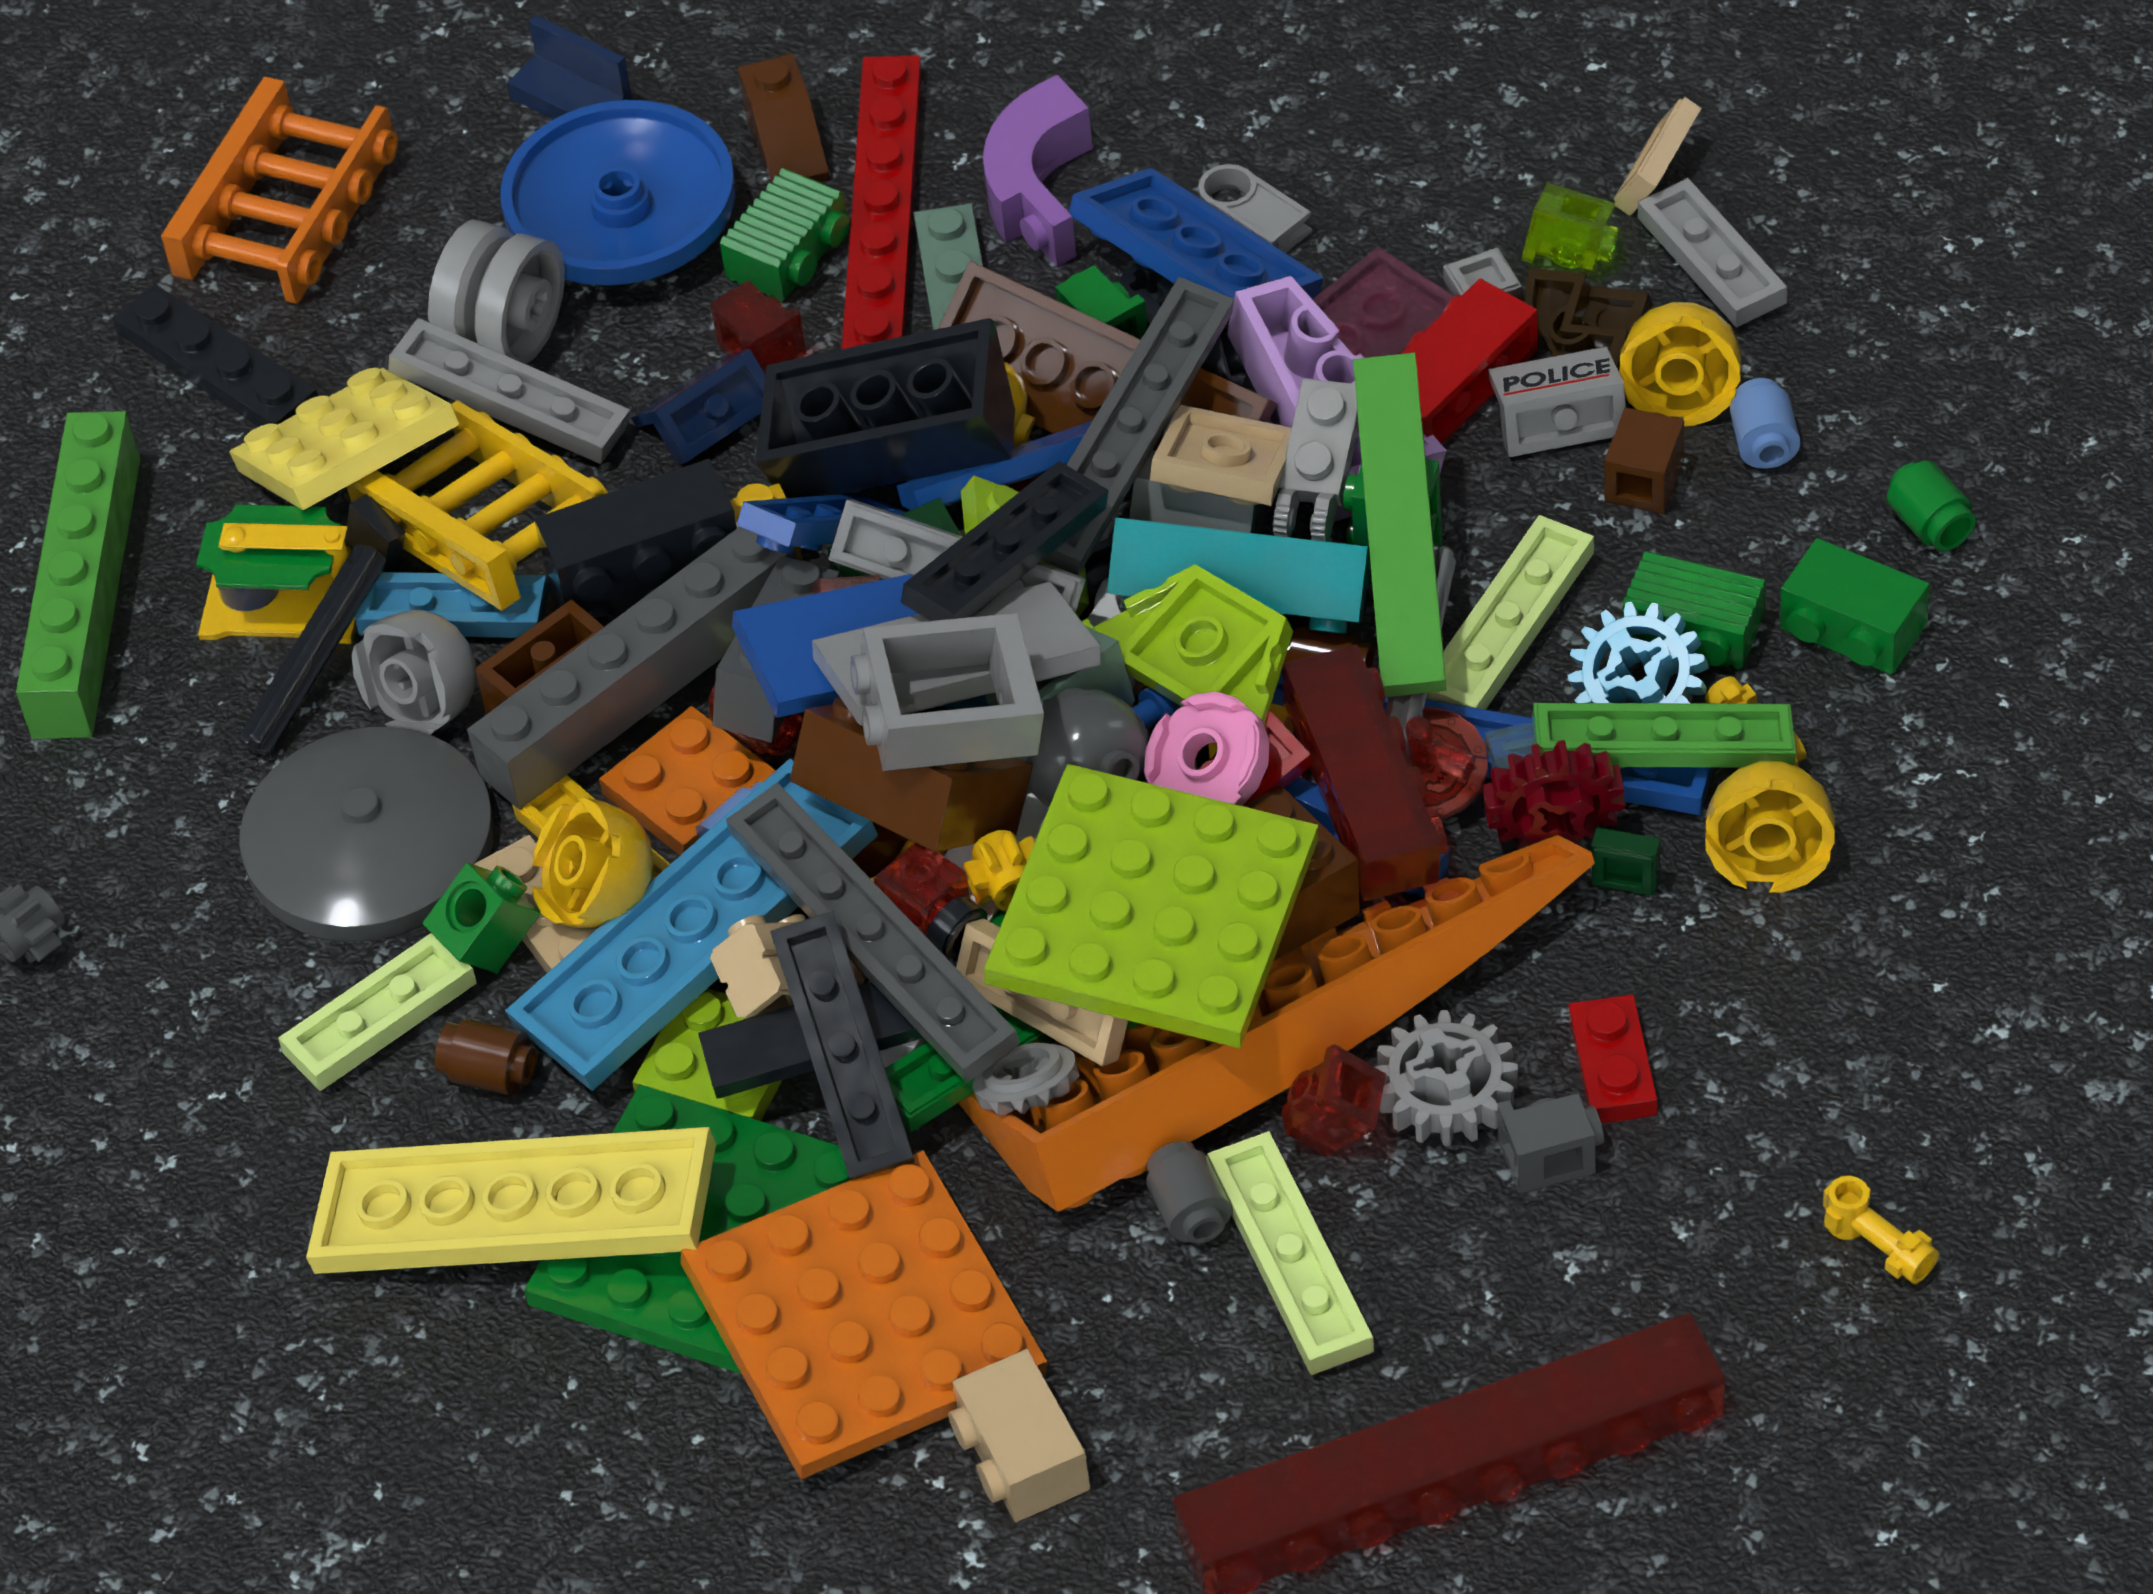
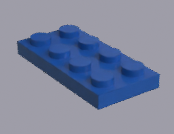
[1069,168,1324,300]

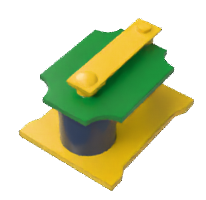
[196,504,356,644]

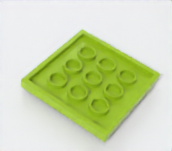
[983,764,1318,1049]

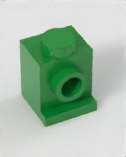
[1055,265,1148,340]

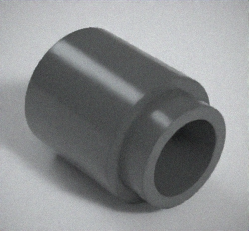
[1146,1141,1232,1244]

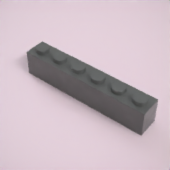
[467,527,797,810]

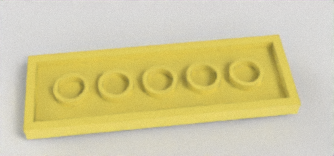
[306,1127,716,1274]

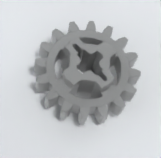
[1373,1010,1518,1146]

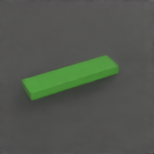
[1532,703,1796,768]

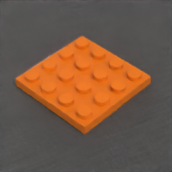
[681,1150,1047,1480]

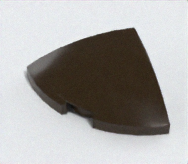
[1525,268,1653,372]

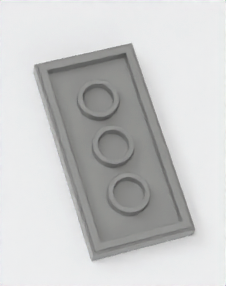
[812,581,1101,726]

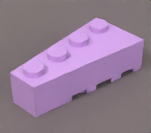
[1227,276,1446,522]

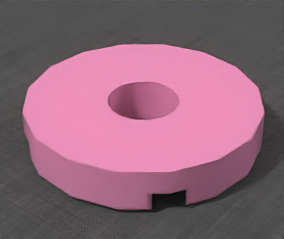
[1144,692,1270,806]

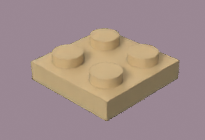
[1150,405,1291,506]

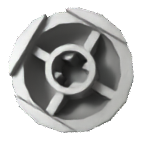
[352,609,477,735]

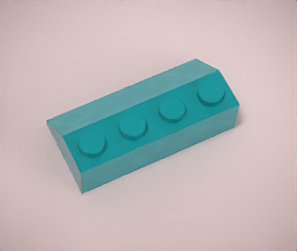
[1107,517,1371,633]

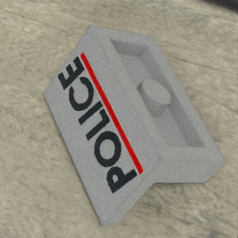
[1488,347,1626,457]

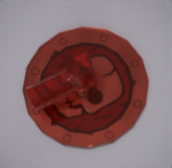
[1361,707,1489,823]

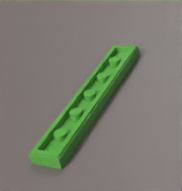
[1353,352,1447,697]

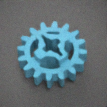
[1568,602,1709,703]

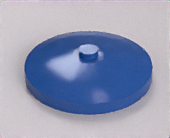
[500,100,736,285]

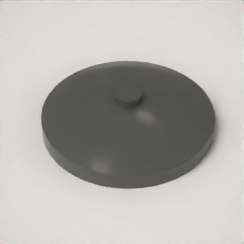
[240,727,495,941]

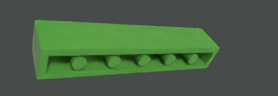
[16,411,140,739]

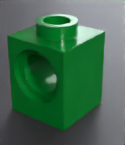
[422,862,541,973]

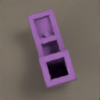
[983,75,1093,267]

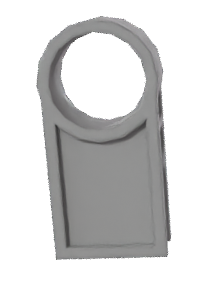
[1198,164,1312,253]

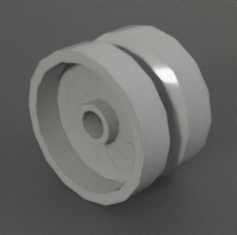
[428,220,565,364]

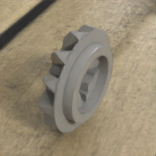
[973,1043,1079,1115]

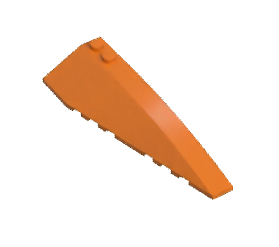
[959,835,1595,1212]

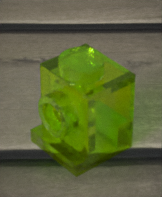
[1521,183,1619,271]

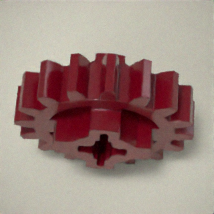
[1483,740,1626,849]

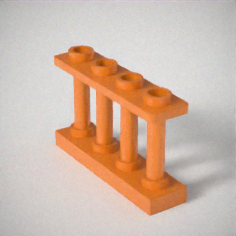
[161,76,398,304]

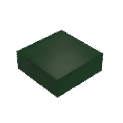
[1592,827,1661,896]

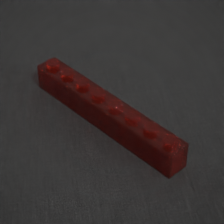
[1173,1313,1725,1594]

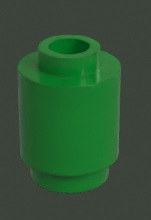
[1886,460,1976,551]

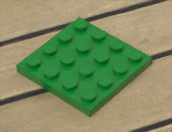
[524,1084,850,1374]

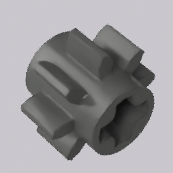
[0,884,65,963]

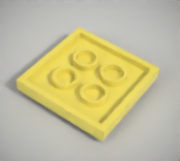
[229,367,459,510]

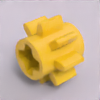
[963,830,1035,911]

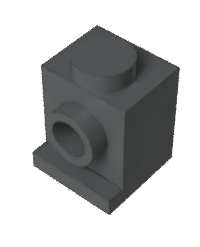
[1497,1093,1604,1194]

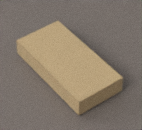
[1613,97,1701,216]

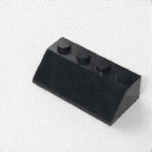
[756,318,1015,498]

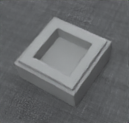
[1443,247,1522,301]

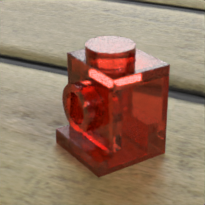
[710,280,807,373]
[1282,1044,1386,1156]

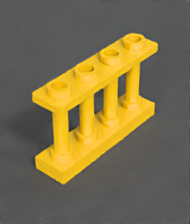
[347,400,608,611]

